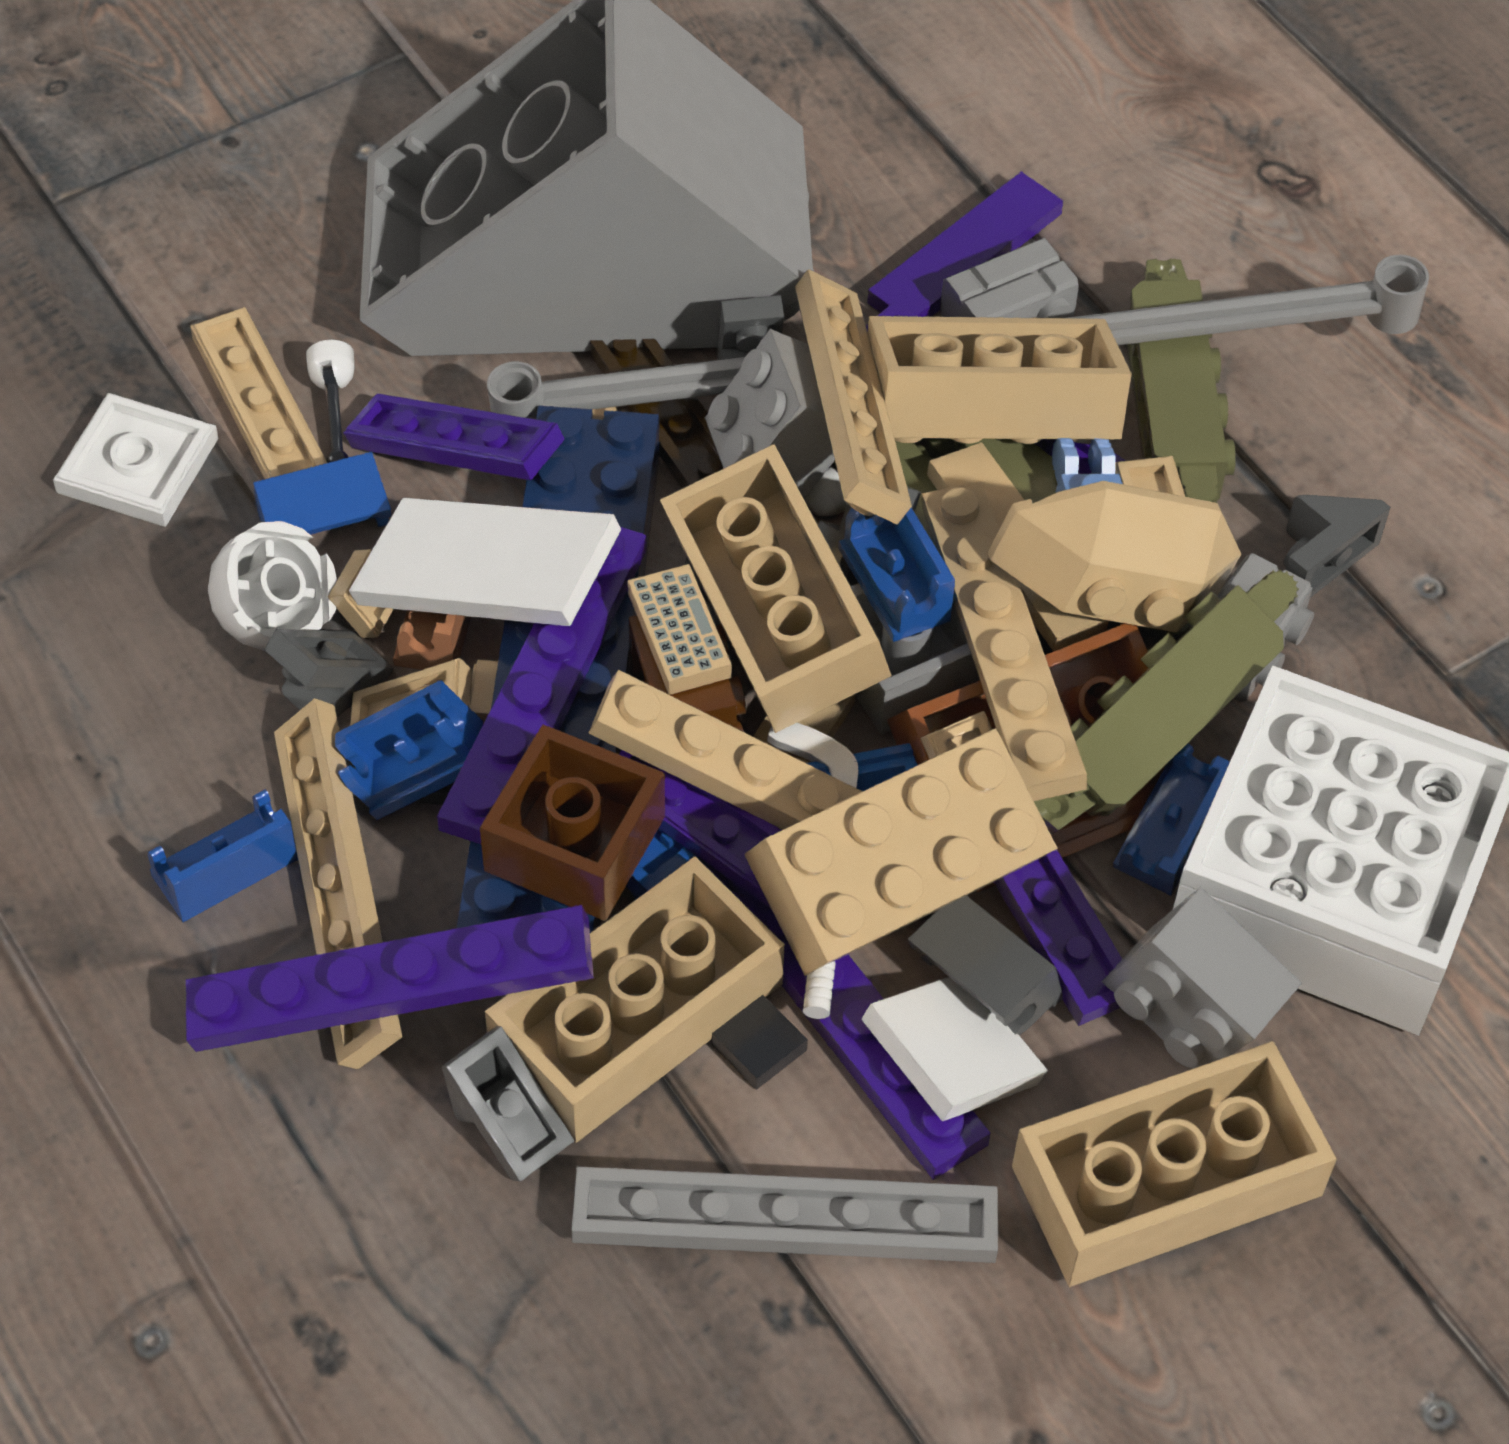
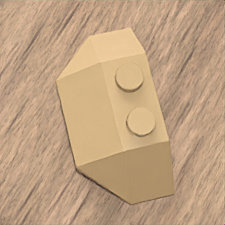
[988,481,1241,632]

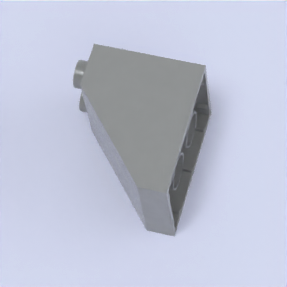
[359,0,814,356]

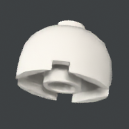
[208,521,337,651]

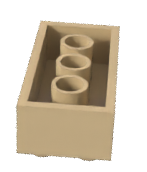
[867,316,1132,444]
[660,444,892,733]
[744,728,1058,976]
[485,857,784,1143]
[1012,1041,1337,1287]

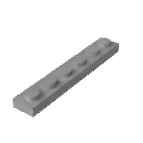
[572,1167,998,1263]

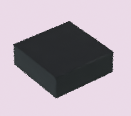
[712,995,808,1090]

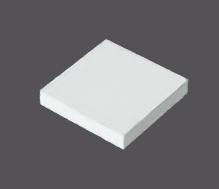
[53,393,218,527]
[862,977,1048,1122]

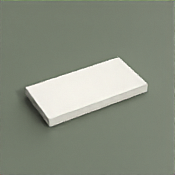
[349,498,621,626]

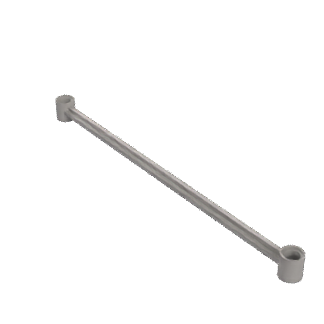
[487,255,1429,419]

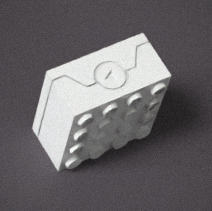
[1173,665,1509,1036]

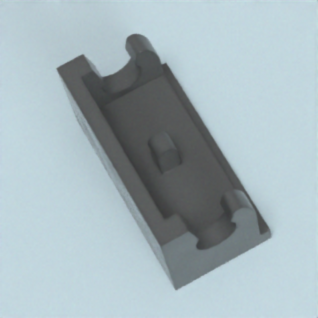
[908,895,1063,1035]

